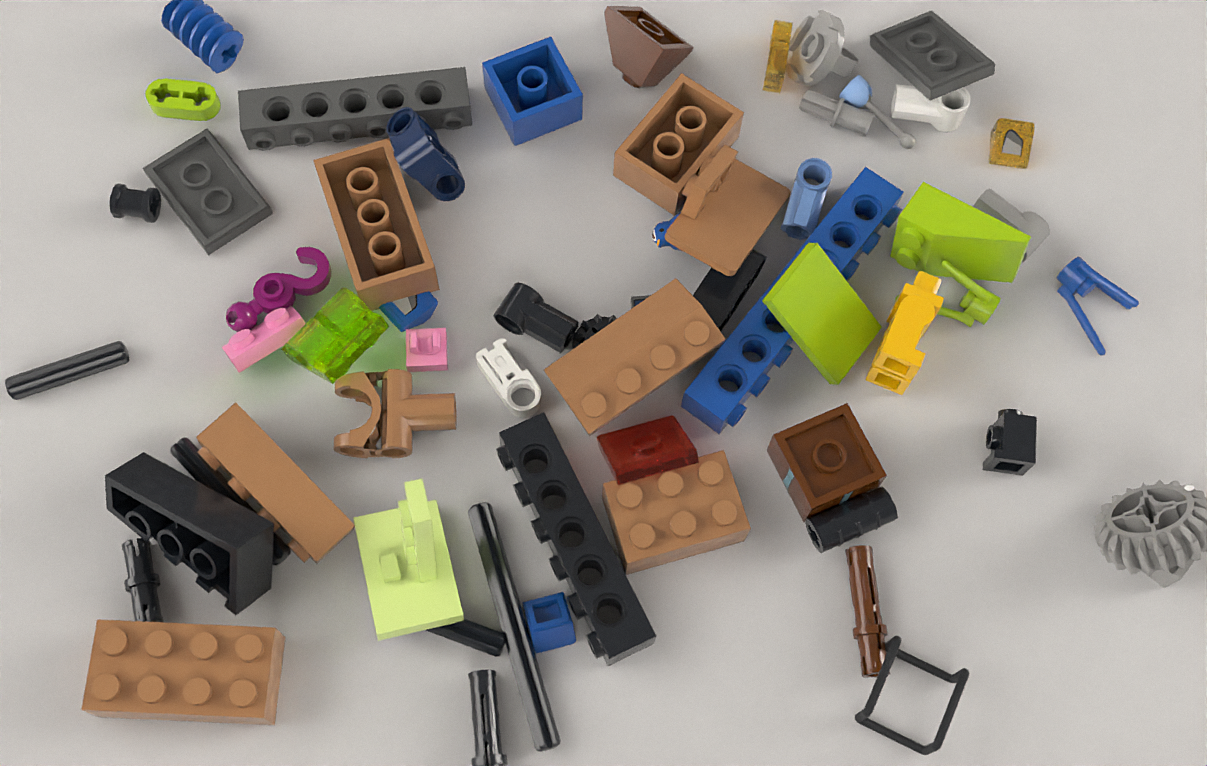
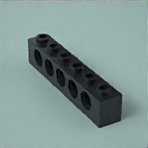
[496,412,656,666]

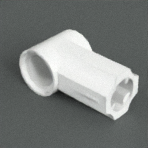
[890,84,971,132]

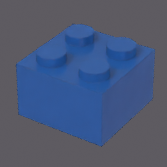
[482,36,583,146]

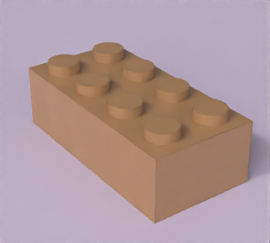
[313,138,440,313]
[81,619,286,725]

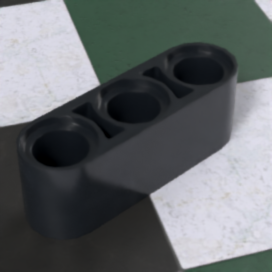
[693,249,767,332]

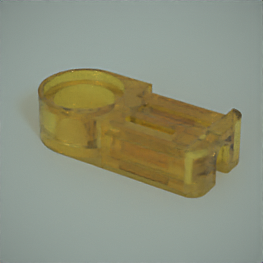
[762,20,793,93]

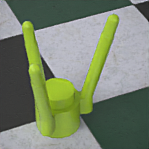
[895,261,1001,327]

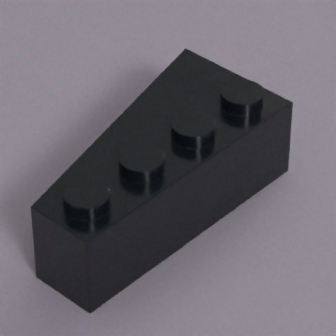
[105,452,274,616]

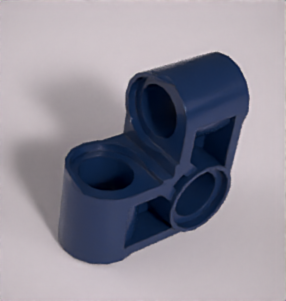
[386,107,465,202]

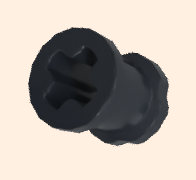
[109,183,161,223]

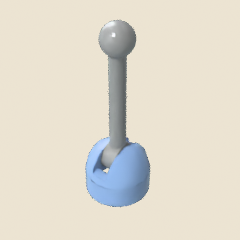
[839,75,916,149]

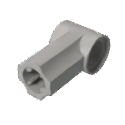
[972,188,1050,262]

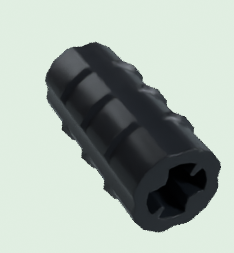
[805,486,898,553]

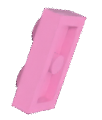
[222,305,309,373]

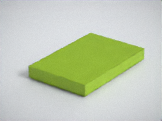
[762,243,882,385]

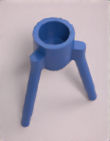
[1056,256,1139,356]

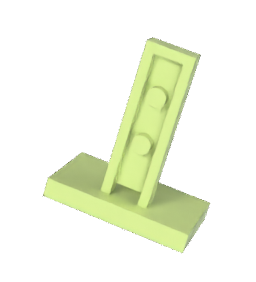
[353,479,464,641]

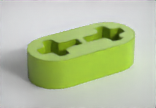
[145,78,221,121]

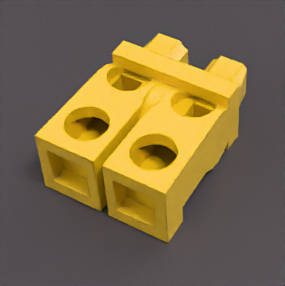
[865,271,944,395]

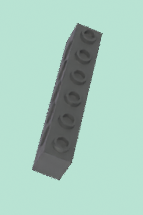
[238,67,473,151]

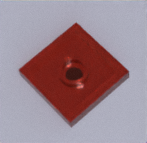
[597,415,699,485]

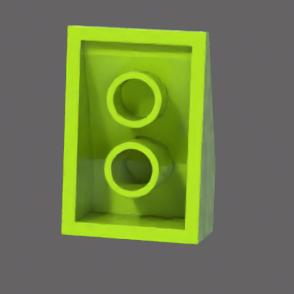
[890,182,1031,283]

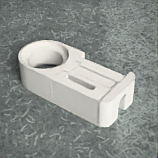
[476,338,541,418]

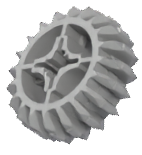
[1094,480,1207,576]

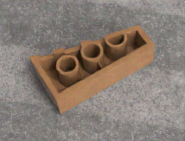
[196,402,355,564]

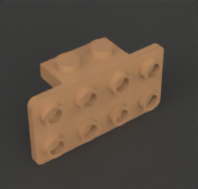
[665,144,791,276]

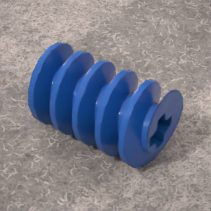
[161,0,244,74]

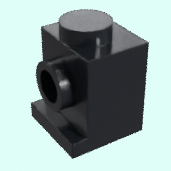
[982,409,1037,476]

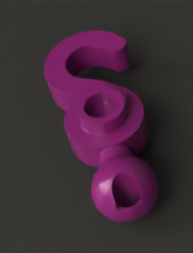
[226,247,332,332]

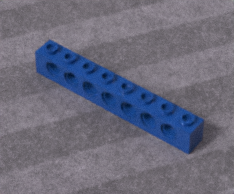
[681,167,904,435]

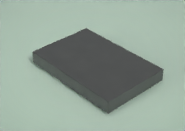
[870,10,995,101]
[142,128,273,256]

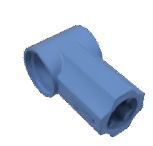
[781,158,832,240]

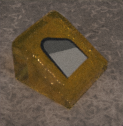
[989,118,1035,169]

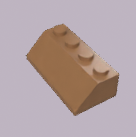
[544,278,725,436]

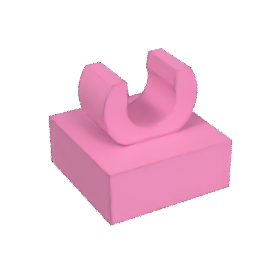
[406,328,448,372]

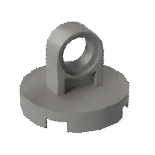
[785,10,859,86]

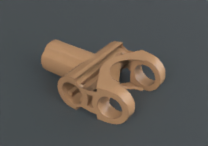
[333,369,457,459]

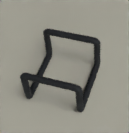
[855,636,969,755]

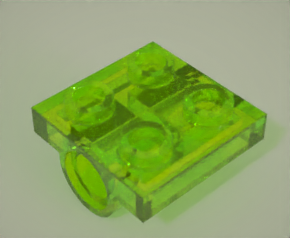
[281,287,389,384]

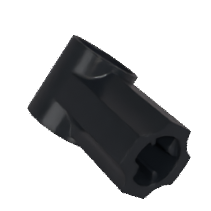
[493,282,579,353]

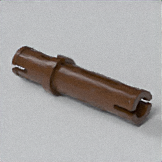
[845,545,890,678]

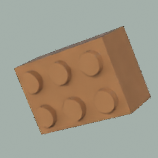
[613,73,744,216]
[602,450,751,575]

